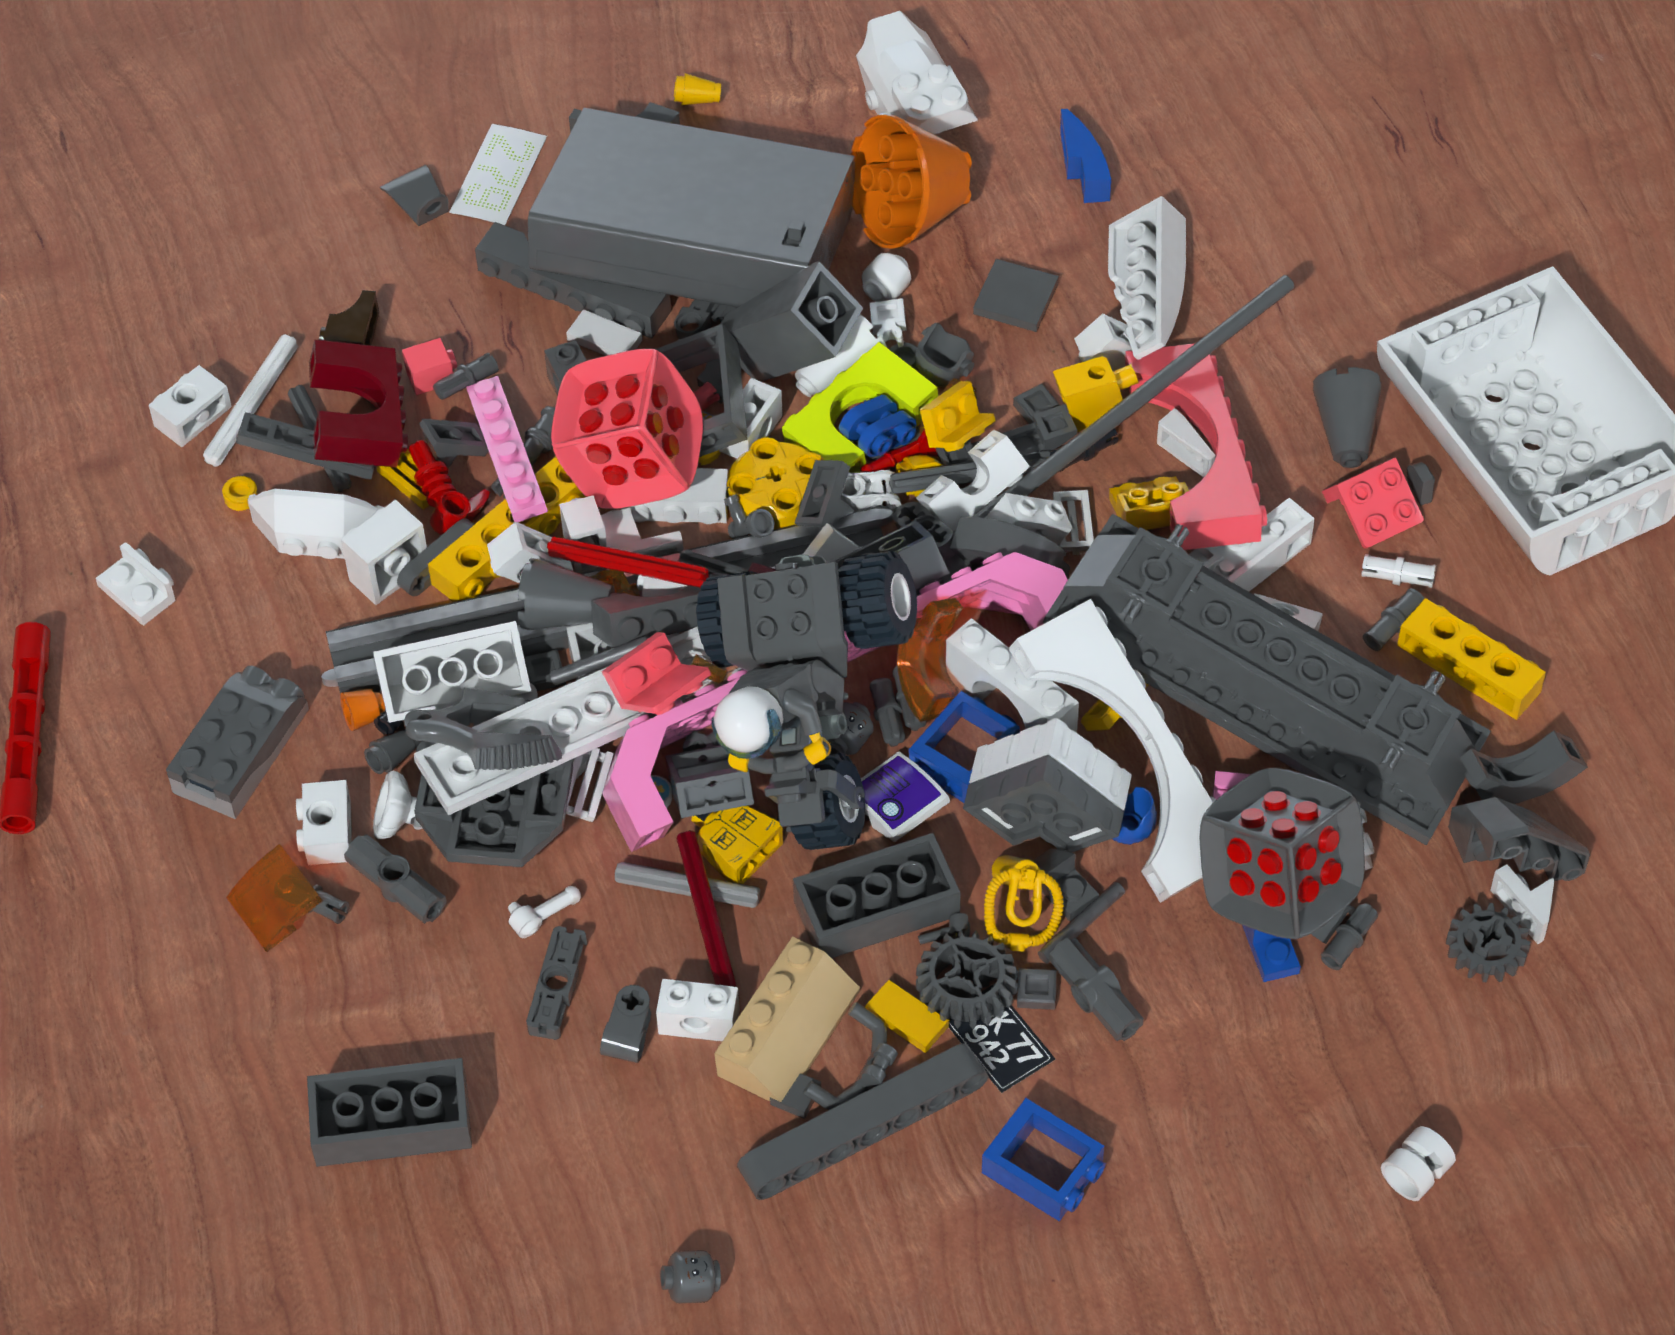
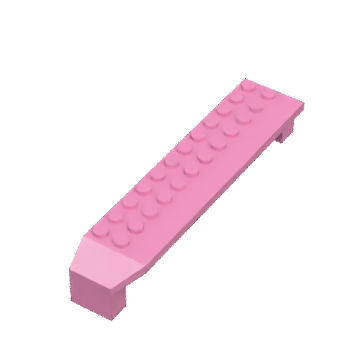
[602,552,1068,852]

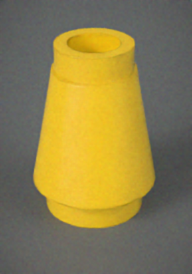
[674,73,721,105]

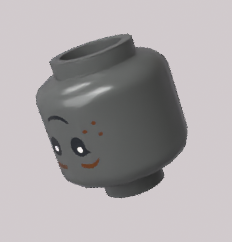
[827,702,874,755]
[660,1250,721,1304]

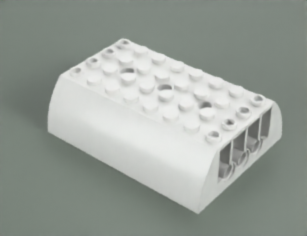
[1377,266,1675,576]

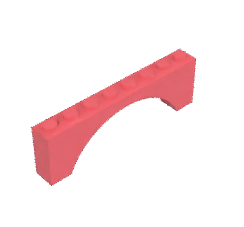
[1125,343,1267,550]

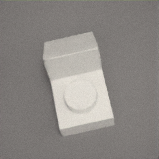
[1490,864,1554,944]

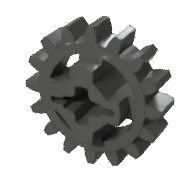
[1446,903,1531,983]

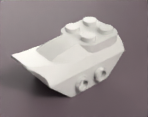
[856,11,978,134]

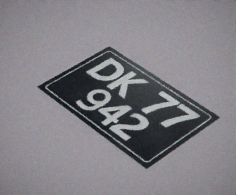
[948,984,1056,1093]

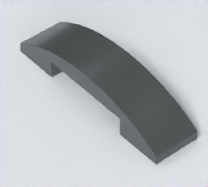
[936,404,1077,466]

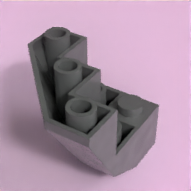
[1448,797,1590,881]

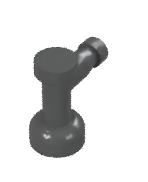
[724,493,774,539]

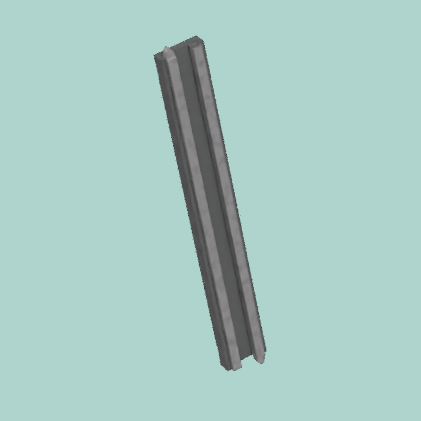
[321,507,893,694]

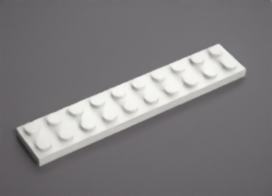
[414,626,744,815]

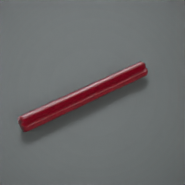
[676,830,740,998]

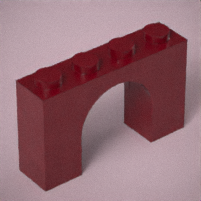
[309,339,408,468]

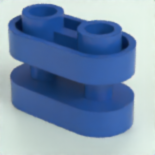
[839,395,916,457]

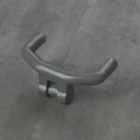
[803,1002,898,1110]

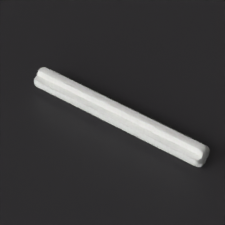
[203,334,298,467]

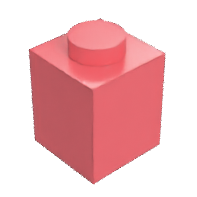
[402,338,457,395]

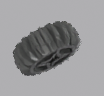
[916,930,1018,1029]

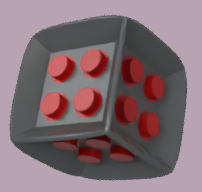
[1199,768,1365,939]

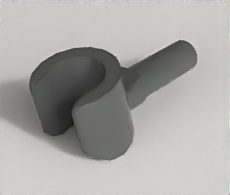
[918,913,970,945]

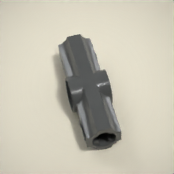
[344,834,447,924]
[1049,937,1144,1041]

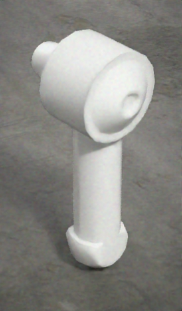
[508,886,581,938]

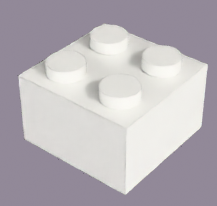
[341,500,427,605]

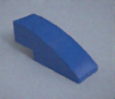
[1060,109,1111,203]

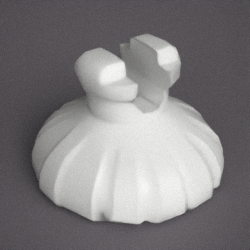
[373,771,423,839]

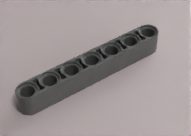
[737,1043,989,1200]

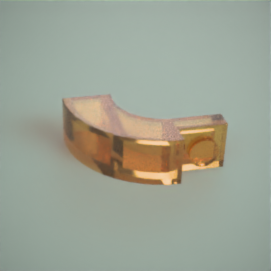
[897,598,964,722]

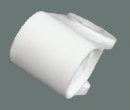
[840,470,901,513]

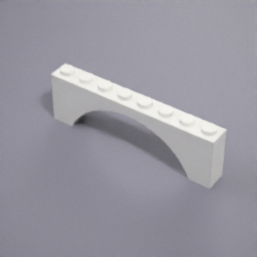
[1008,599,1216,903]

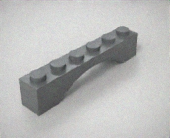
[475,222,671,339]

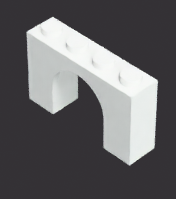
[946,618,1079,733]

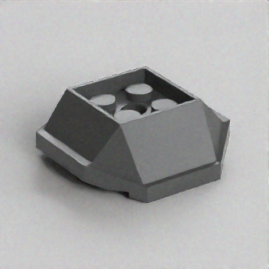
[414,760,573,867]

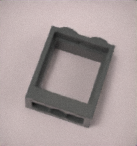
[665,744,754,818]

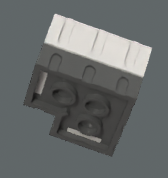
[963,718,1132,852]

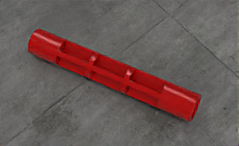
[0,622,51,834]

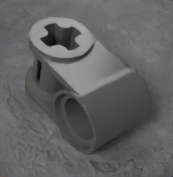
[600,985,651,1063]

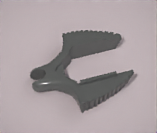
[404,688,562,770]

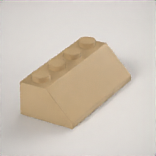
[715,936,860,1102]

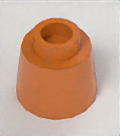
[340,689,385,731]

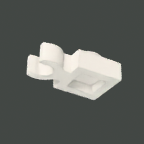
[870,298,907,348]

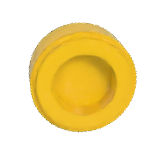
[222,476,258,511]

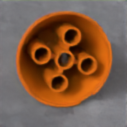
[850,114,972,249]

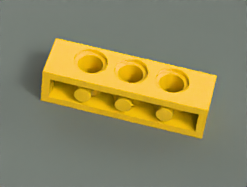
[1397,598,1546,720]

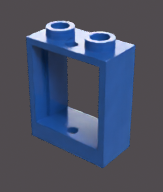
[909,691,1020,803]
[981,1098,1106,1222]

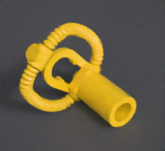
[984,855,1064,952]

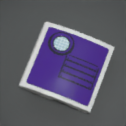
[861,752,950,842]

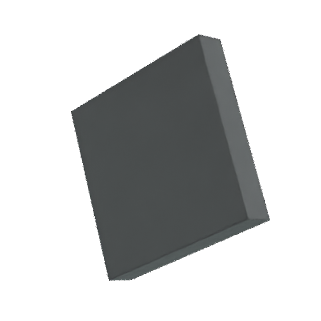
[973,259,1059,332]

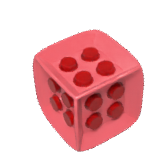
[551,349,703,509]

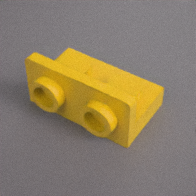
[919,381,996,452]

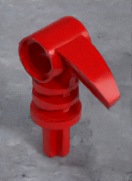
[409,440,490,535]

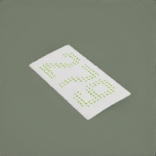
[449,124,547,225]

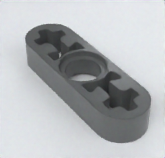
[893,502,956,560]
[397,518,475,596]

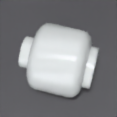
[862,253,911,302]

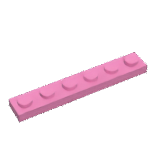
[466,376,548,522]

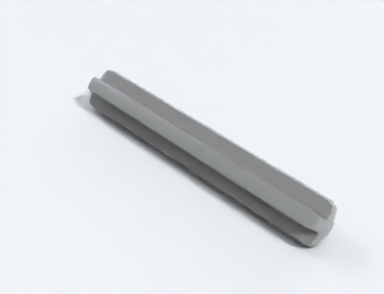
[615,862,760,908]

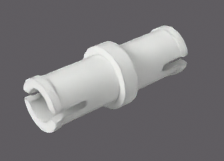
[1362,554,1436,588]

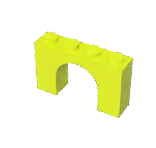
[782,342,938,473]

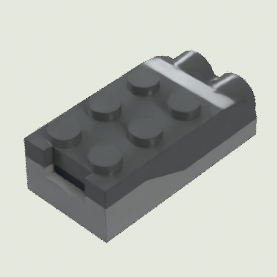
[166,666,309,819]

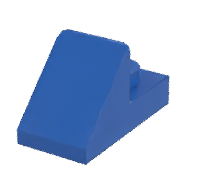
[1242,925,1301,982]

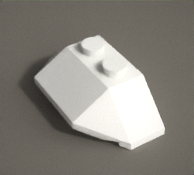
[248,488,383,559]

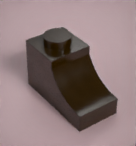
[319,290,379,346]

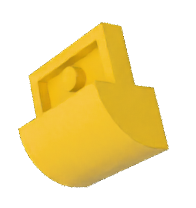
[1109,476,1189,530]

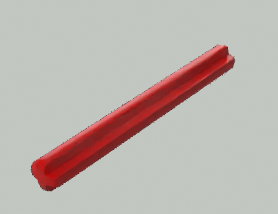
[547,537,709,588]

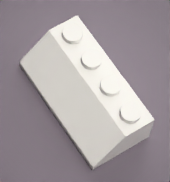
[373,621,532,723]

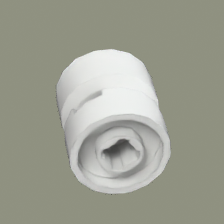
[1381,1126,1456,1201]

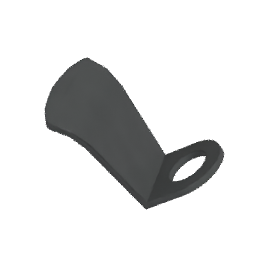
[380,165,449,226]

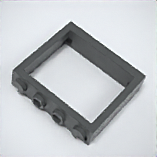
[656,324,747,457]

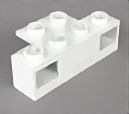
[1189,498,1315,592]

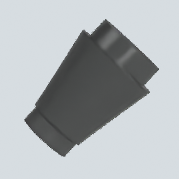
[364,729,420,774]

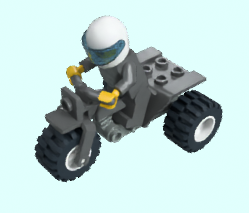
[696,551,917,850]

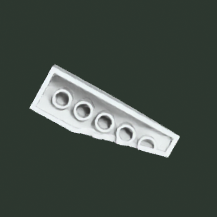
[1108,196,1186,360]

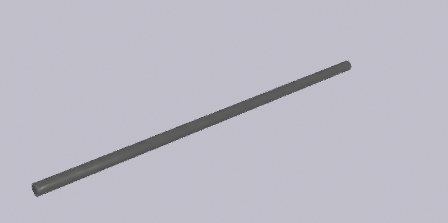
[939,275,1295,543]

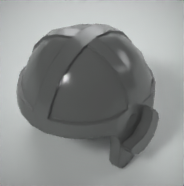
[915,323,974,387]

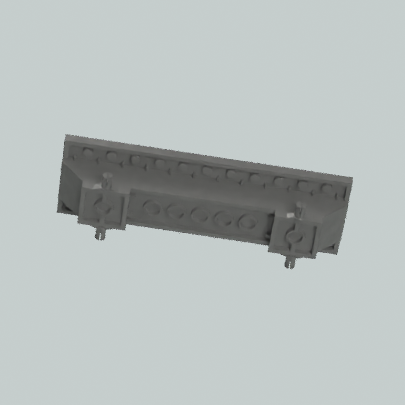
[1043,513,1491,845]

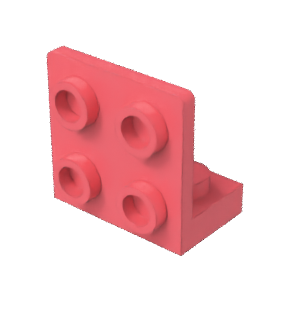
[1322,457,1424,549]
[602,632,711,715]

